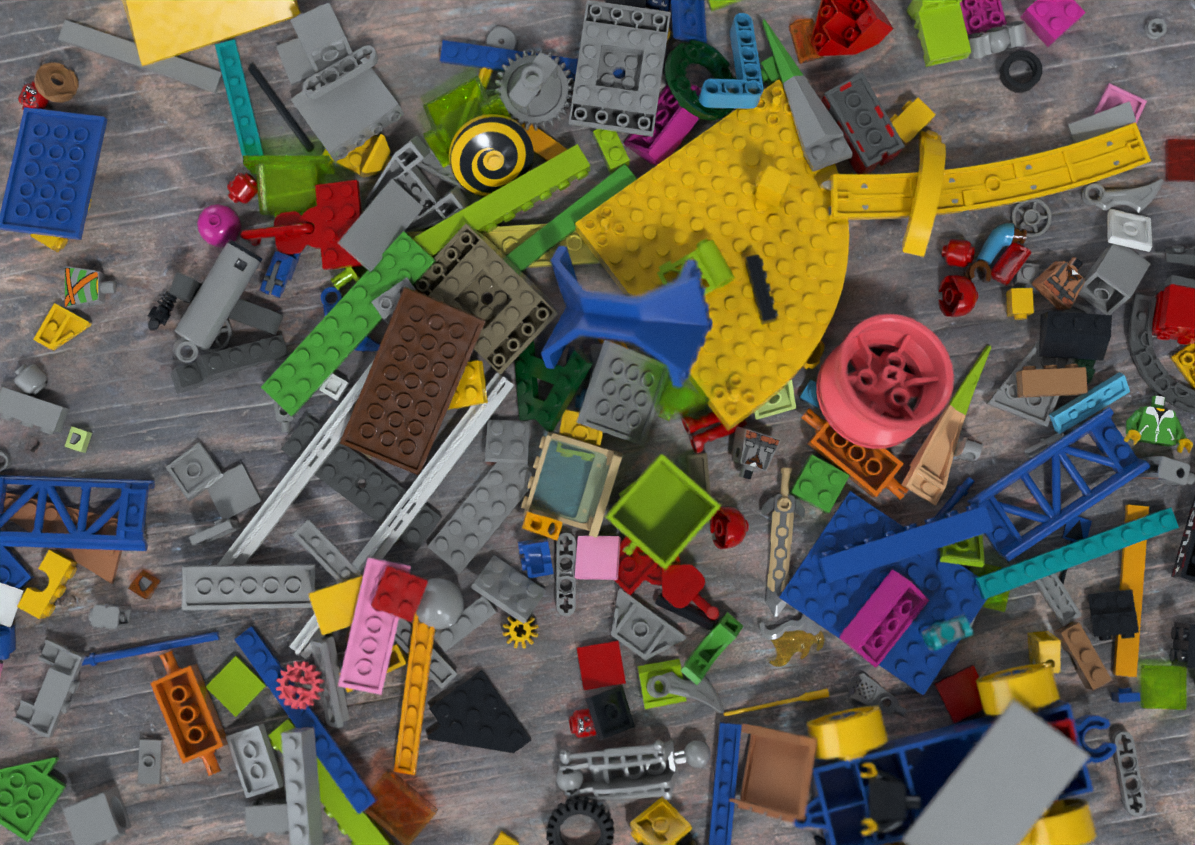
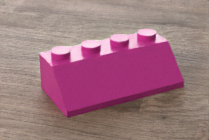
[623,84,701,166]
[839,570,929,668]

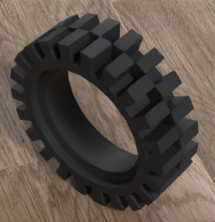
[546,796,615,845]

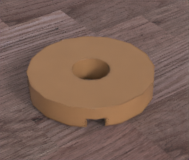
[34,62,79,103]

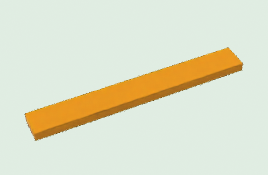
[1113,505,1149,677]
[394,614,435,775]

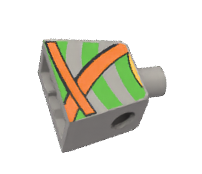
[65,267,117,310]

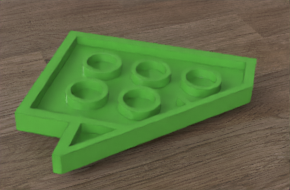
[0,757,67,842]

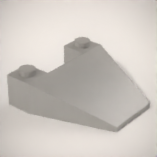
[361,135,470,232]

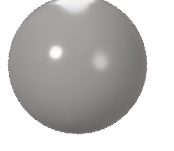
[416,578,464,630]

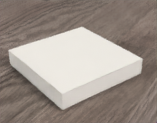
[1107,209,1152,252]

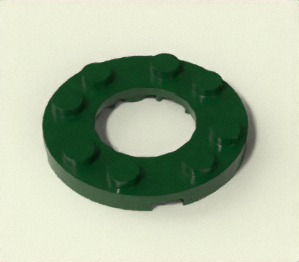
[665,40,737,120]

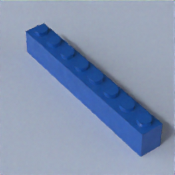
[818,503,994,583]

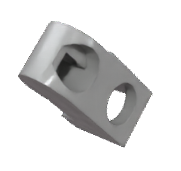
[954,436,983,462]

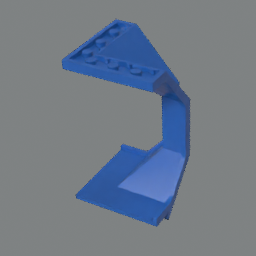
[541,246,713,387]

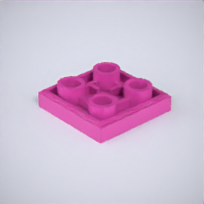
[960,0,1007,35]

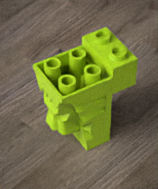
[907,0,971,67]

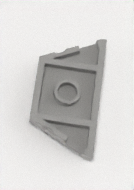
[611,589,687,660]

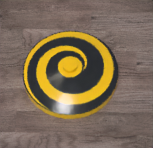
[449,114,534,197]

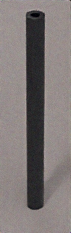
[248,64,315,152]

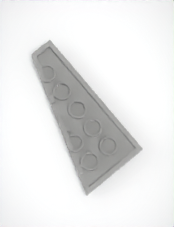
[986,303,1092,427]

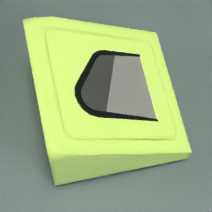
[65,426,92,453]

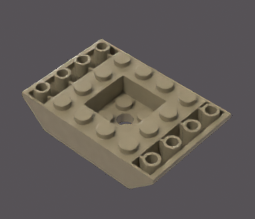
[413,223,559,375]

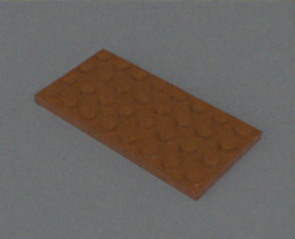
[340,286,485,475]

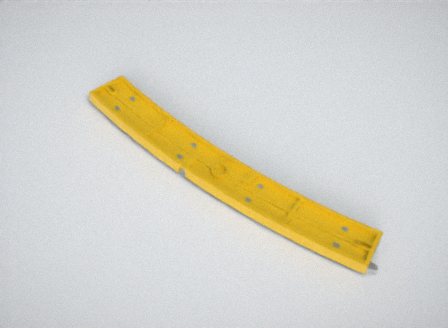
[820,122,1151,220]

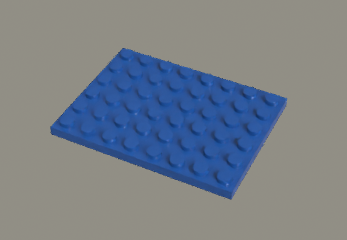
[778,491,987,695]

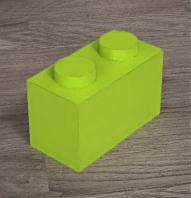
[593,129,630,175]

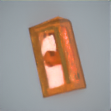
[789,18,824,64]

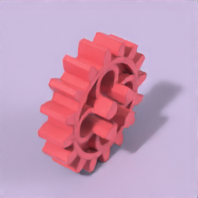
[276,661,324,709]

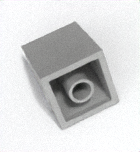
[1078,243,1150,315]

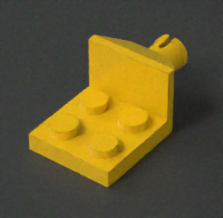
[322,134,392,178]

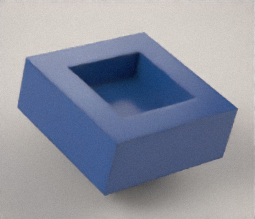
[1111,687,1141,703]

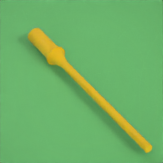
[723,688,830,717]

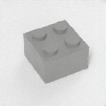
[245,798,289,837]

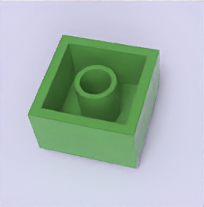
[789,455,850,513]

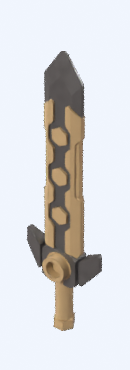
[762,468,805,617]

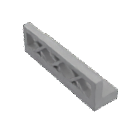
[310,636,350,728]

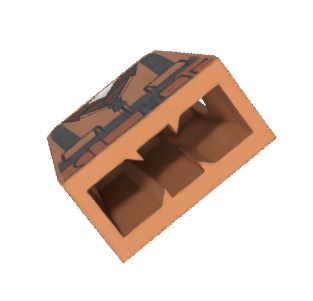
[1031,257,1085,310]

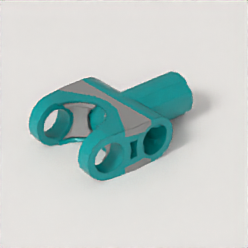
[921,615,973,650]

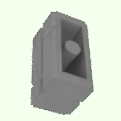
[89,603,132,629]

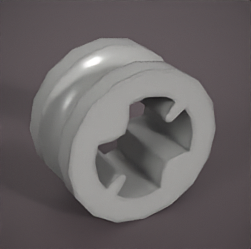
[1145,18,1167,39]

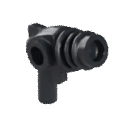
[148,291,177,331]

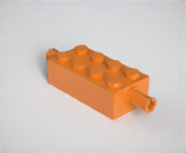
[801,408,909,500]
[150,650,228,776]

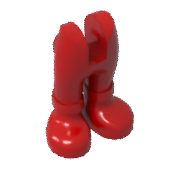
[682,411,747,454]

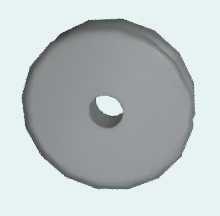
[486,26,517,50]

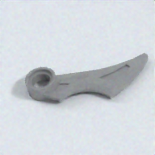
[1081,179,1163,213]
[647,672,724,714]

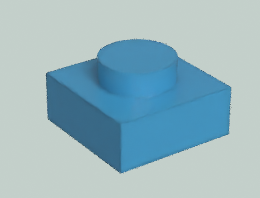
[799,379,819,408]

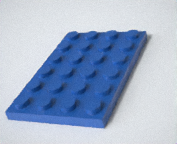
[0,107,107,240]

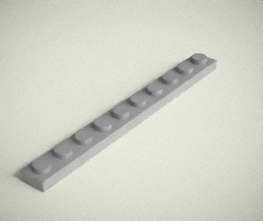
[292,518,458,689]

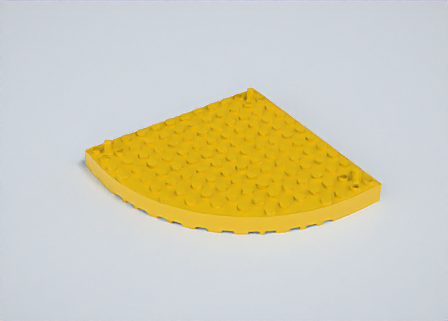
[575,79,849,431]

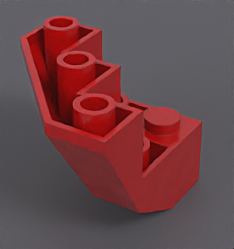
[810,0,894,56]

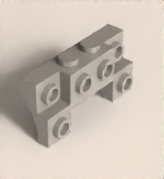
[13,639,86,738]

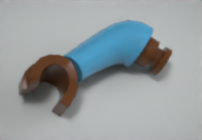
[963,223,1027,283]

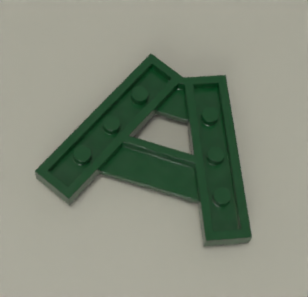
[515,340,593,432]

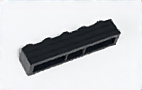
[745,254,778,325]

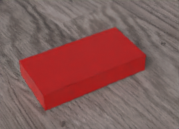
[991,243,1031,286]

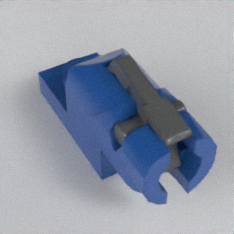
[259,251,301,298]

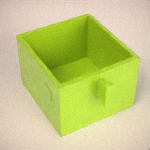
[604,454,721,569]

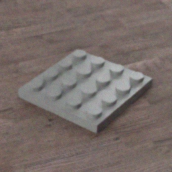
[576,340,669,446]

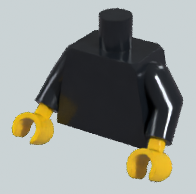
[860,763,921,835]

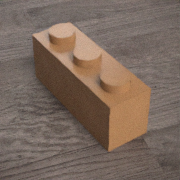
[1016,364,1088,398]

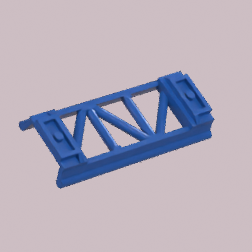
[967,407,1150,562]
[0,475,155,551]

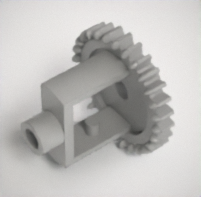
[494,49,574,131]

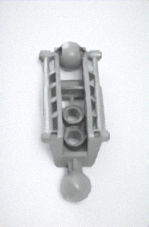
[556,740,711,801]

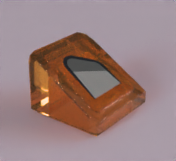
[128,570,161,599]

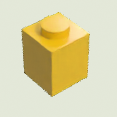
[1006,288,1034,320]

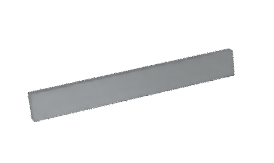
[58,20,222,93]

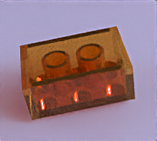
[365,768,438,845]

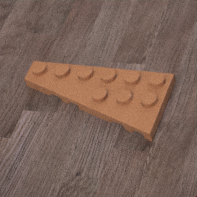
[3,492,122,584]

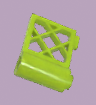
[657,239,735,295]

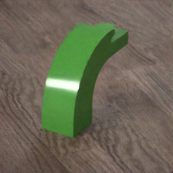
[681,612,743,685]

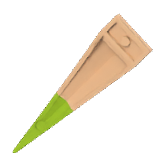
[901,345,991,506]

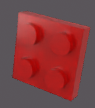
[371,565,428,622]

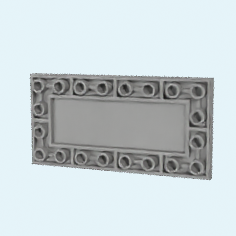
[902,699,1089,845]

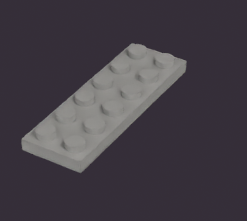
[427,462,541,574]
[182,564,315,610]

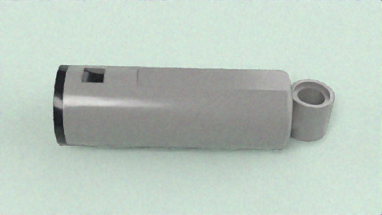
[173,239,263,362]

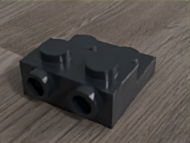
[1088,589,1139,641]

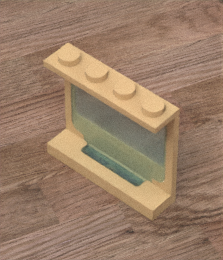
[521,432,623,538]

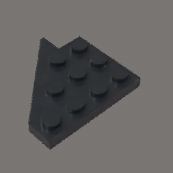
[427,670,532,753]

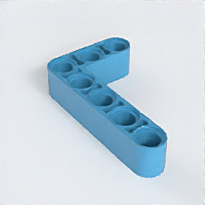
[699,13,764,109]

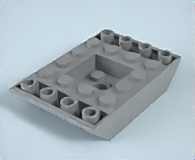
[568,0,671,137]

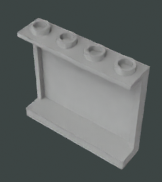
[290,59,404,162]

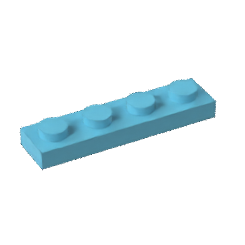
[1049,372,1130,434]

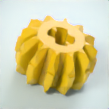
[503,616,539,649]

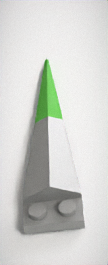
[762,19,852,172]

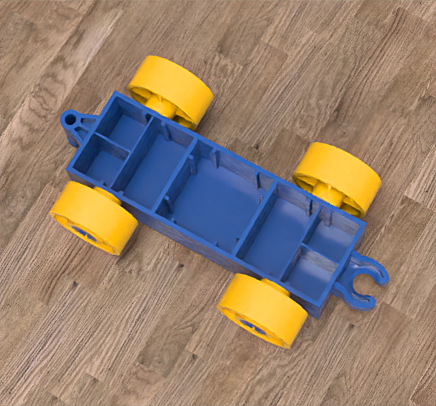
[793,663,1117,845]

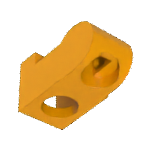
[522,512,563,541]

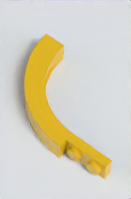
[902,131,946,257]

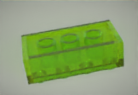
[656,380,710,421]

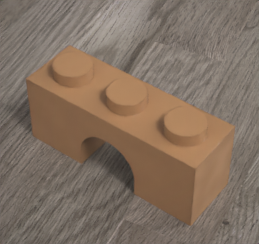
[1054,621,1112,690]

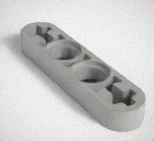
[302,46,379,99]
[556,533,576,616]
[1111,731,1146,816]

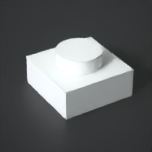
[319,374,349,401]

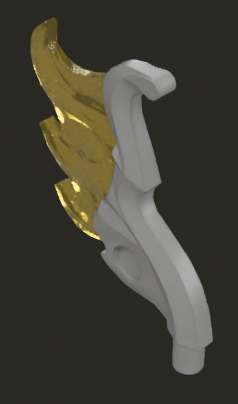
[759,614,826,667]

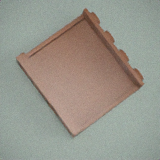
[729,723,817,823]

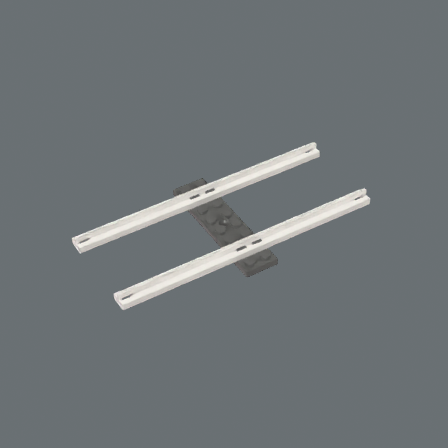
[217,360,514,660]

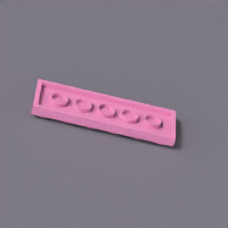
[338,557,411,695]

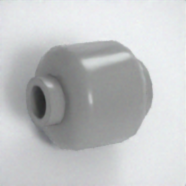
[14,364,47,396]

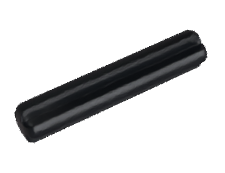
[655,593,716,630]

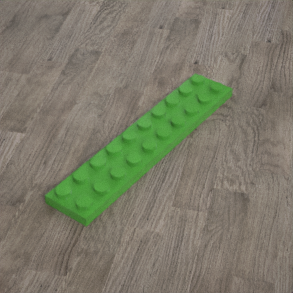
[261,231,436,416]

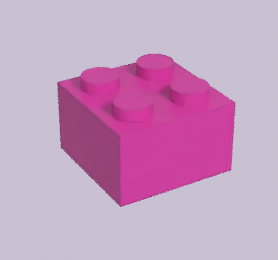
[1020,0,1086,47]

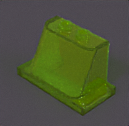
[423,75,512,168]
[243,156,335,218]

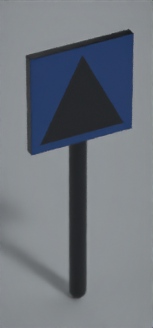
[1060,516,1092,584]

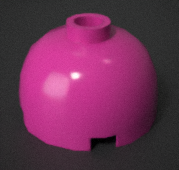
[197,204,241,247]

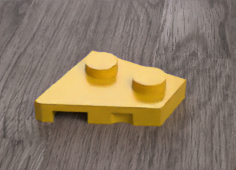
[33,303,92,351]

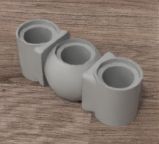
[968,21,1027,59]

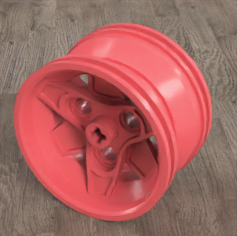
[816,314,954,449]

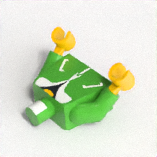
[1124,396,1193,453]

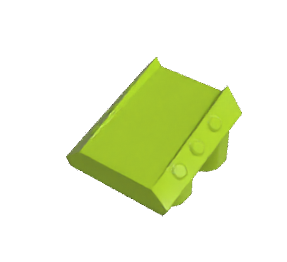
[638,659,686,709]

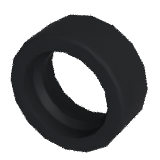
[1000,50,1043,93]

